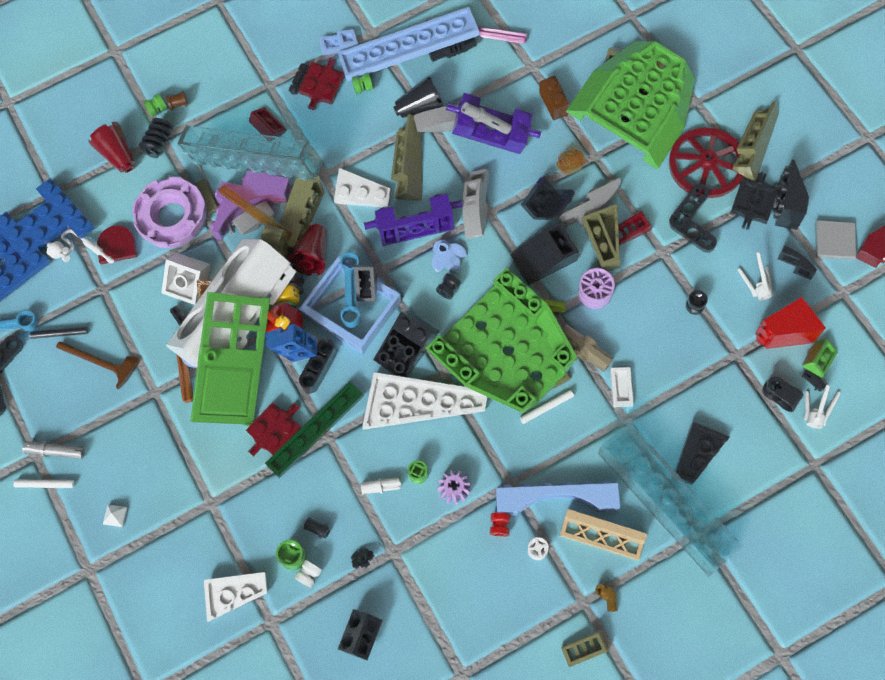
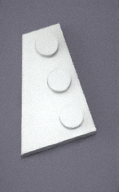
[334,168,391,208]
[204,572,268,622]

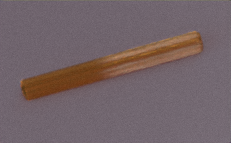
[218,185,292,240]

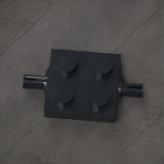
[730,172,778,230]

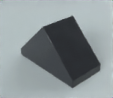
[354,265,377,302]

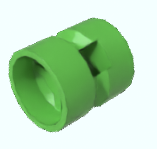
[276,539,307,571]

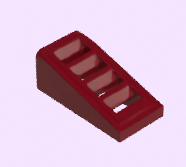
[618,211,652,246]

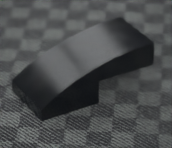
[778,245,817,280]

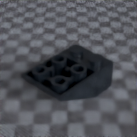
[773,160,809,230]
[510,222,579,286]
[373,311,439,378]

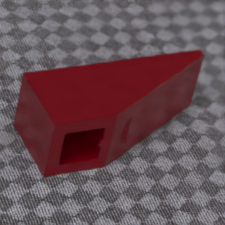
[856,225,885,268]

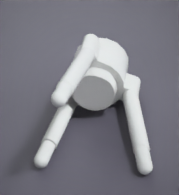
[738,252,774,301]
[804,385,841,429]

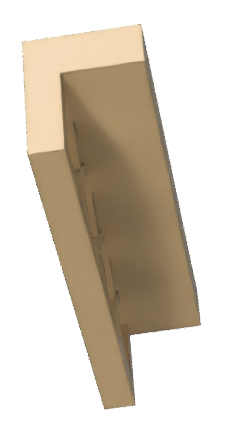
[560,509,647,561]

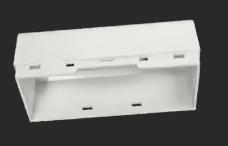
[166,239,297,367]

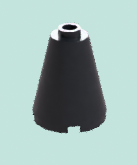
[393,75,444,118]

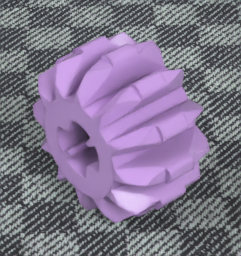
[437,470,471,505]

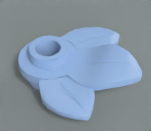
[431,240,467,273]

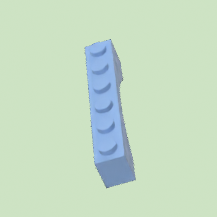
[496,480,620,516]

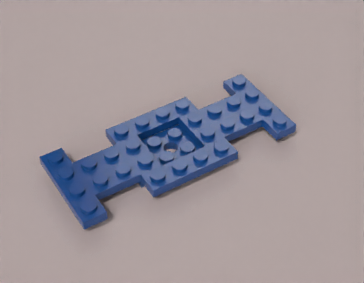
[0,178,95,302]

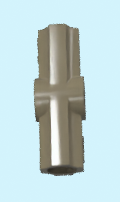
[562,325,614,372]

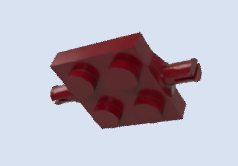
[299,57,345,111]
[246,402,301,457]

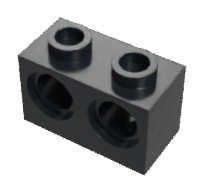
[338,609,383,660]

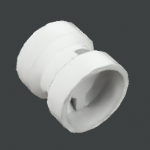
[294,560,322,588]

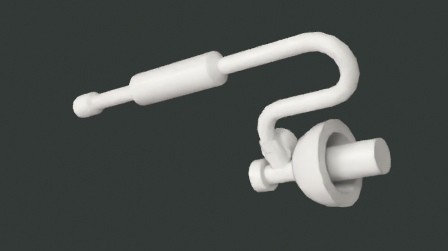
[46,229,114,264]

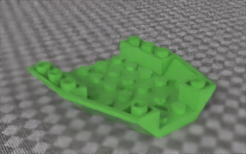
[566,41,695,170]
[425,267,577,413]

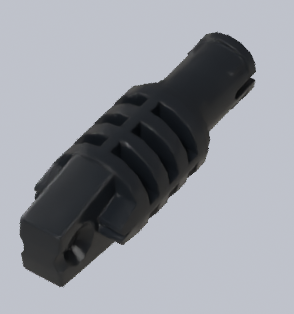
[429,37,477,62]

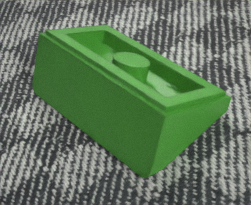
[802,338,838,378]

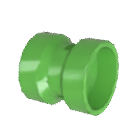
[351,73,373,95]
[143,93,168,117]
[407,460,428,484]

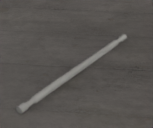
[197,164,234,234]

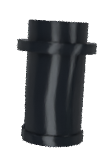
[802,370,828,392]
[303,517,331,539]

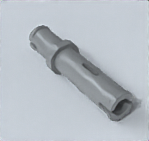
[461,102,512,134]
[23,441,85,459]

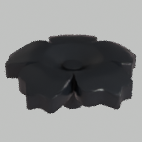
[351,547,375,569]

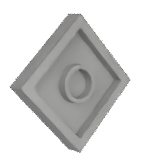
[815,220,856,260]

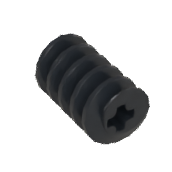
[139,118,174,158]

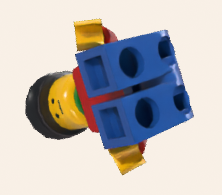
[265,273,319,362]

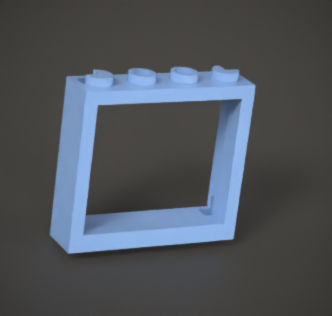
[299,257,401,355]

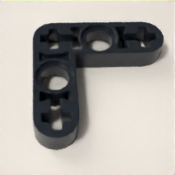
[669,184,717,253]

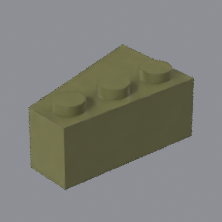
[582,204,620,272]

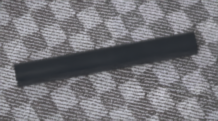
[30,327,88,339]

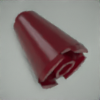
[88,122,135,173]
[288,224,327,276]

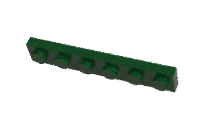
[265,381,364,478]

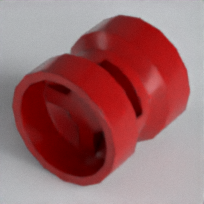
[489,513,511,537]

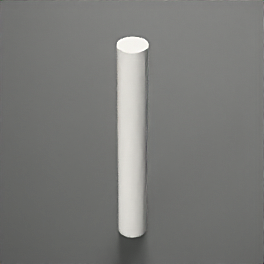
[520,390,574,424]
[14,479,75,488]

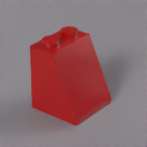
[755,297,826,349]

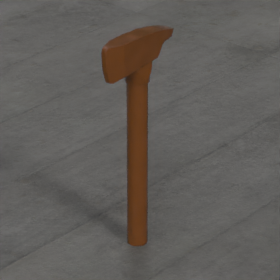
[56,341,139,389]

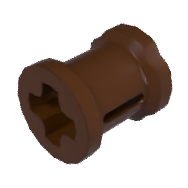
[166,91,188,111]

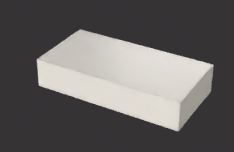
[610,367,633,407]

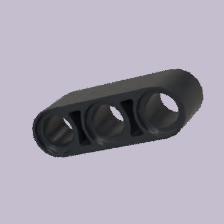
[299,338,337,394]

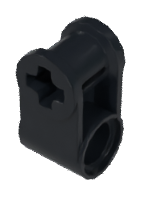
[762,376,804,412]

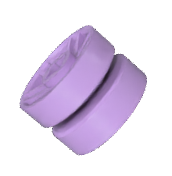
[578,268,615,309]

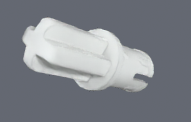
[361,477,401,495]

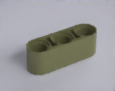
[261,225,290,261]

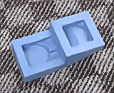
[319,29,358,55]

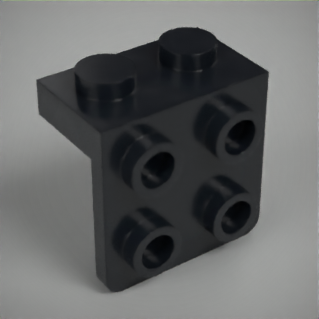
[521,177,575,220]

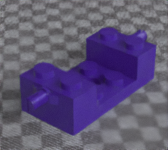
[446,93,541,154]
[364,194,463,246]

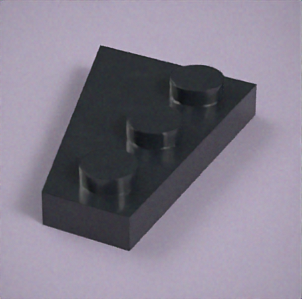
[672,422,730,485]

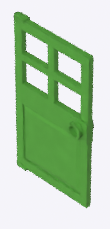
[190,292,270,426]

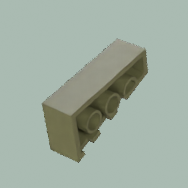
[278,170,324,253]

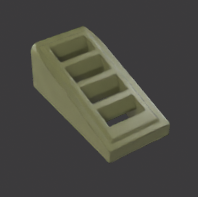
[561,631,609,667]

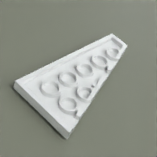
[362,372,488,430]

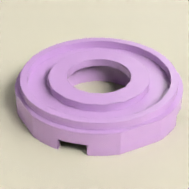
[132,177,207,248]

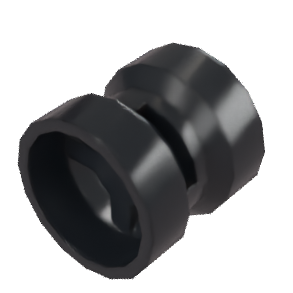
[436,273,461,300]
[686,290,708,315]

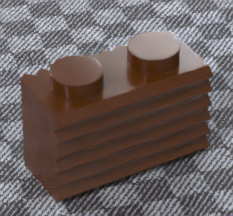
[539,76,570,120]

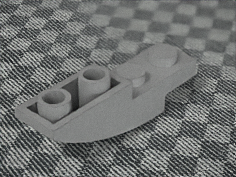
[463,169,489,239]
[558,178,621,228]

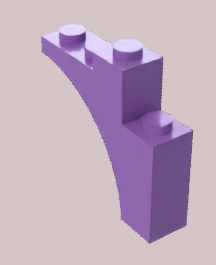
[211,170,292,240]

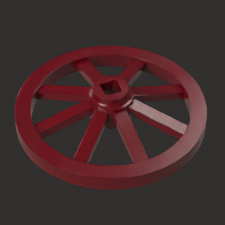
[669,128,744,198]

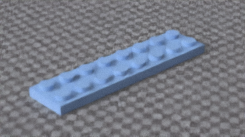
[338,7,480,81]

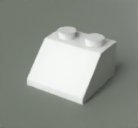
[162,253,210,305]

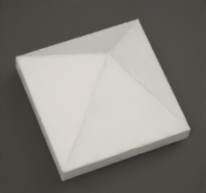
[103,504,127,527]

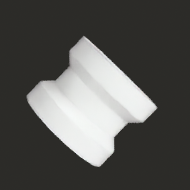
[528,537,548,560]

